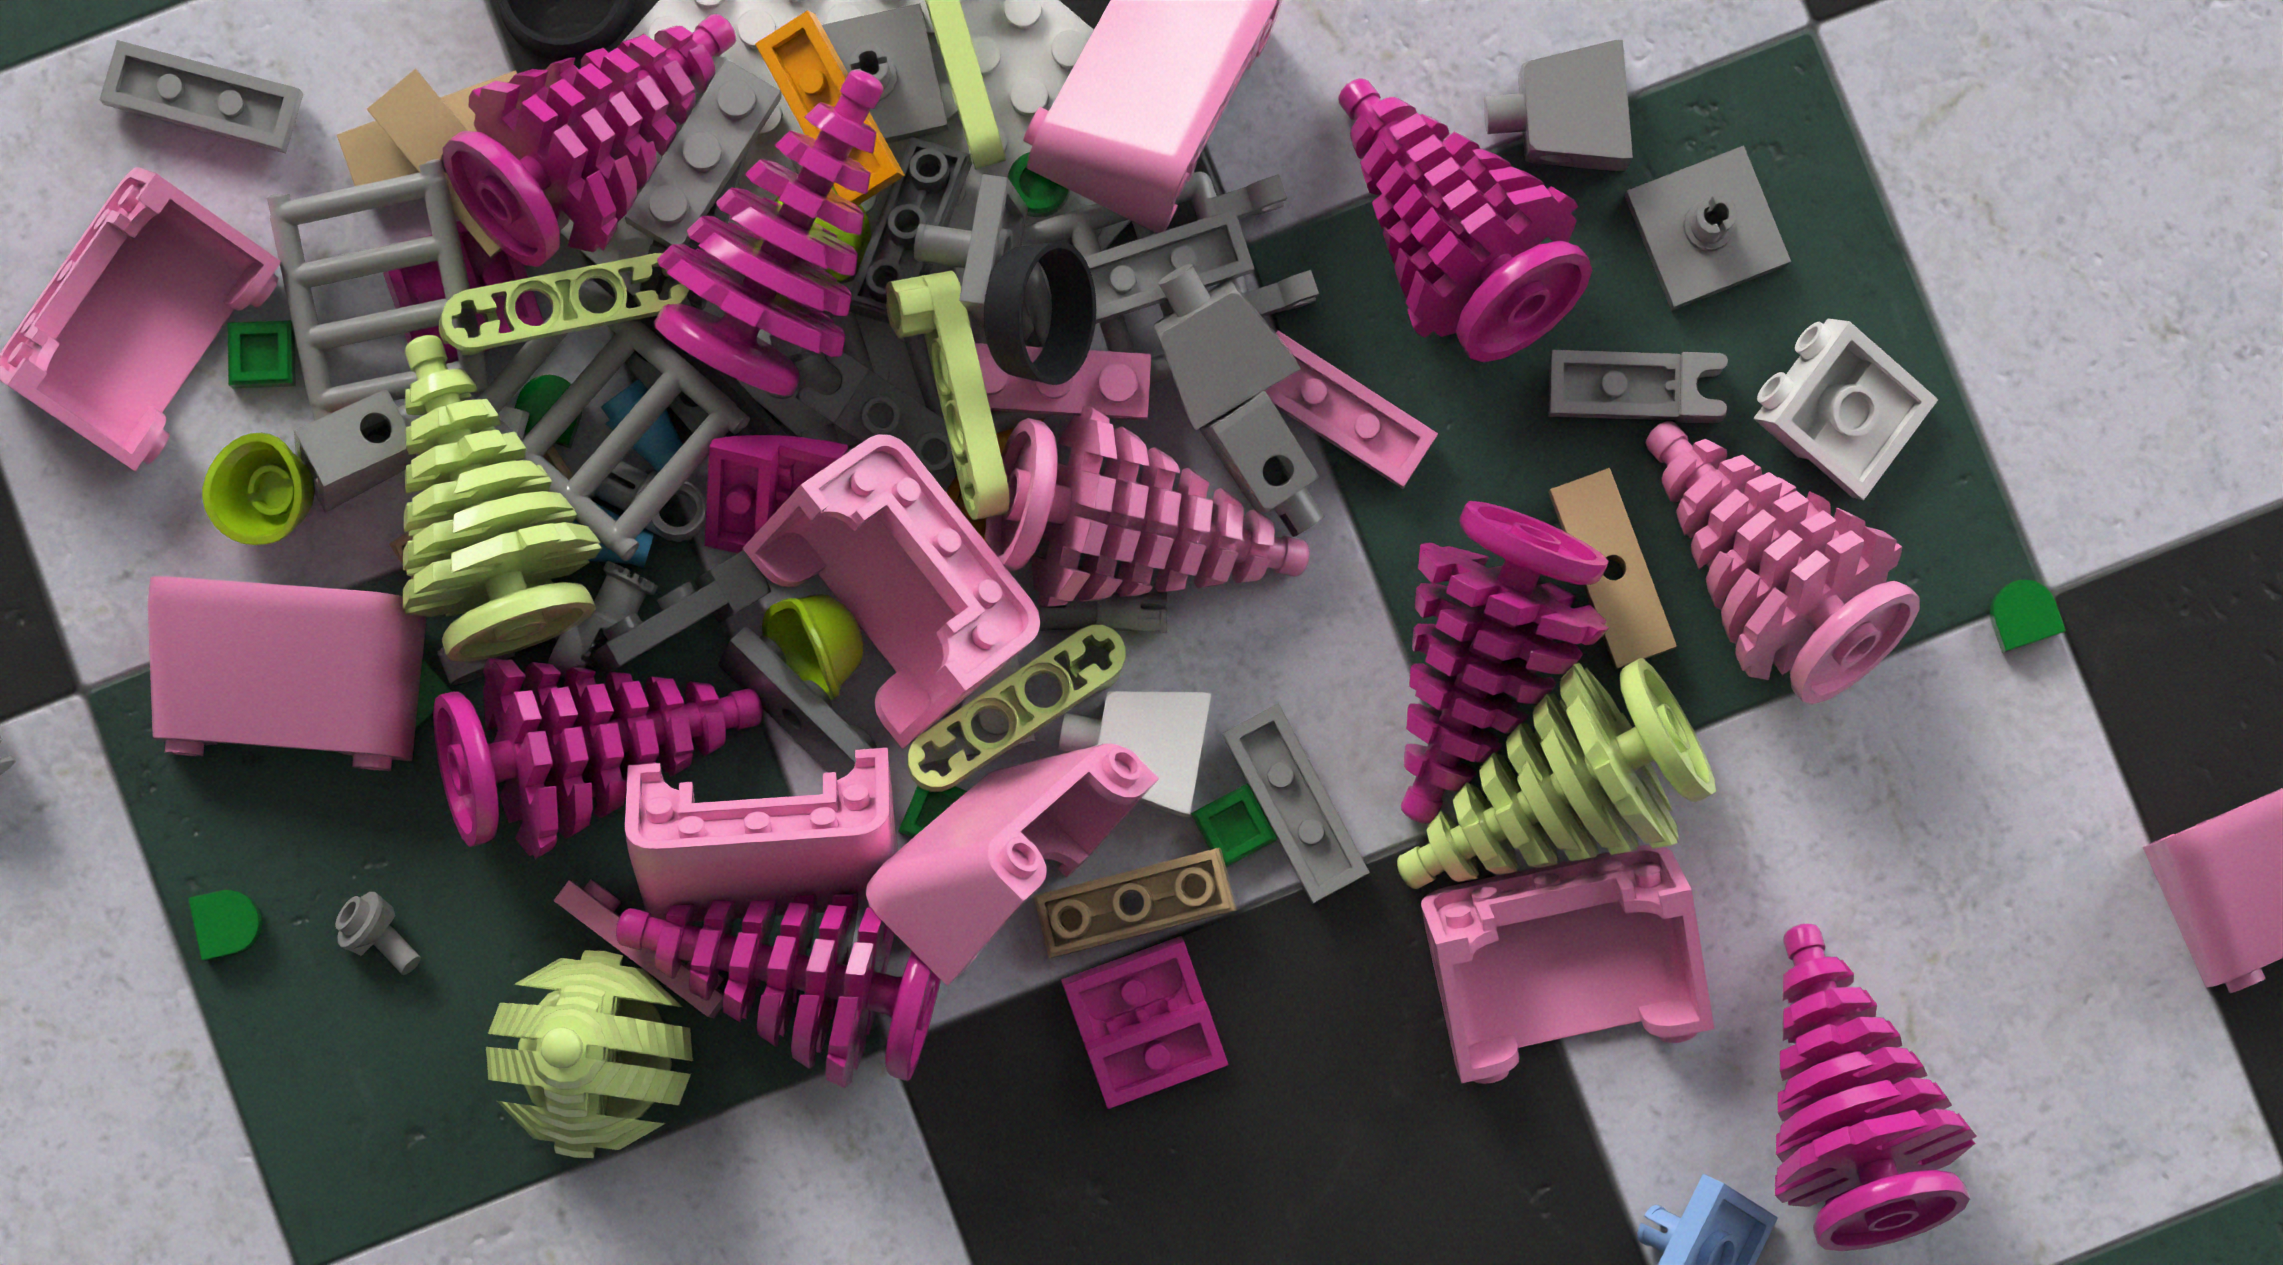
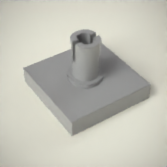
[822,3,948,143]
[1624,146,1791,311]
[914,174,1028,328]

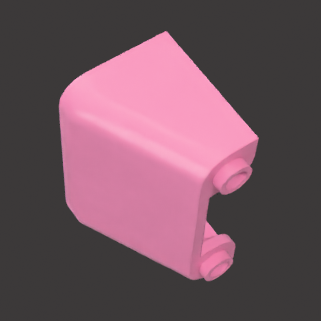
[1023,0,1282,233]
[0,167,281,471]
[742,434,1040,749]
[148,576,427,771]
[866,744,1159,986]
[625,748,898,921]
[2143,788,2283,993]
[1421,845,1714,1084]

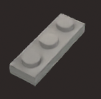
[99,40,303,154]
[625,59,781,248]
[1084,209,1254,324]
[1222,703,1370,904]

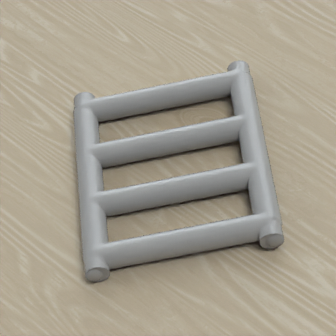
[267,159,489,421]
[464,279,750,561]

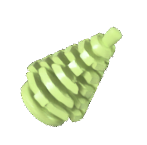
[403,335,602,662]
[1397,658,1716,889]
[486,950,693,1158]

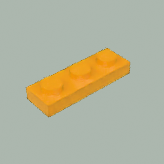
[755,10,905,206]

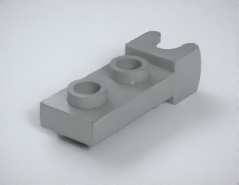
[1548,350,1728,423]

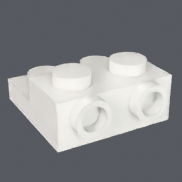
[1753,318,1938,500]

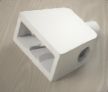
[1058,691,1211,818]

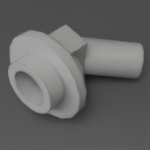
[335,892,421,975]

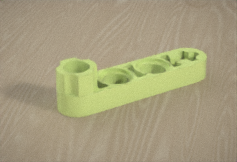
[925,0,1006,170]
[439,253,689,355]
[886,270,1010,520]
[908,625,1126,792]

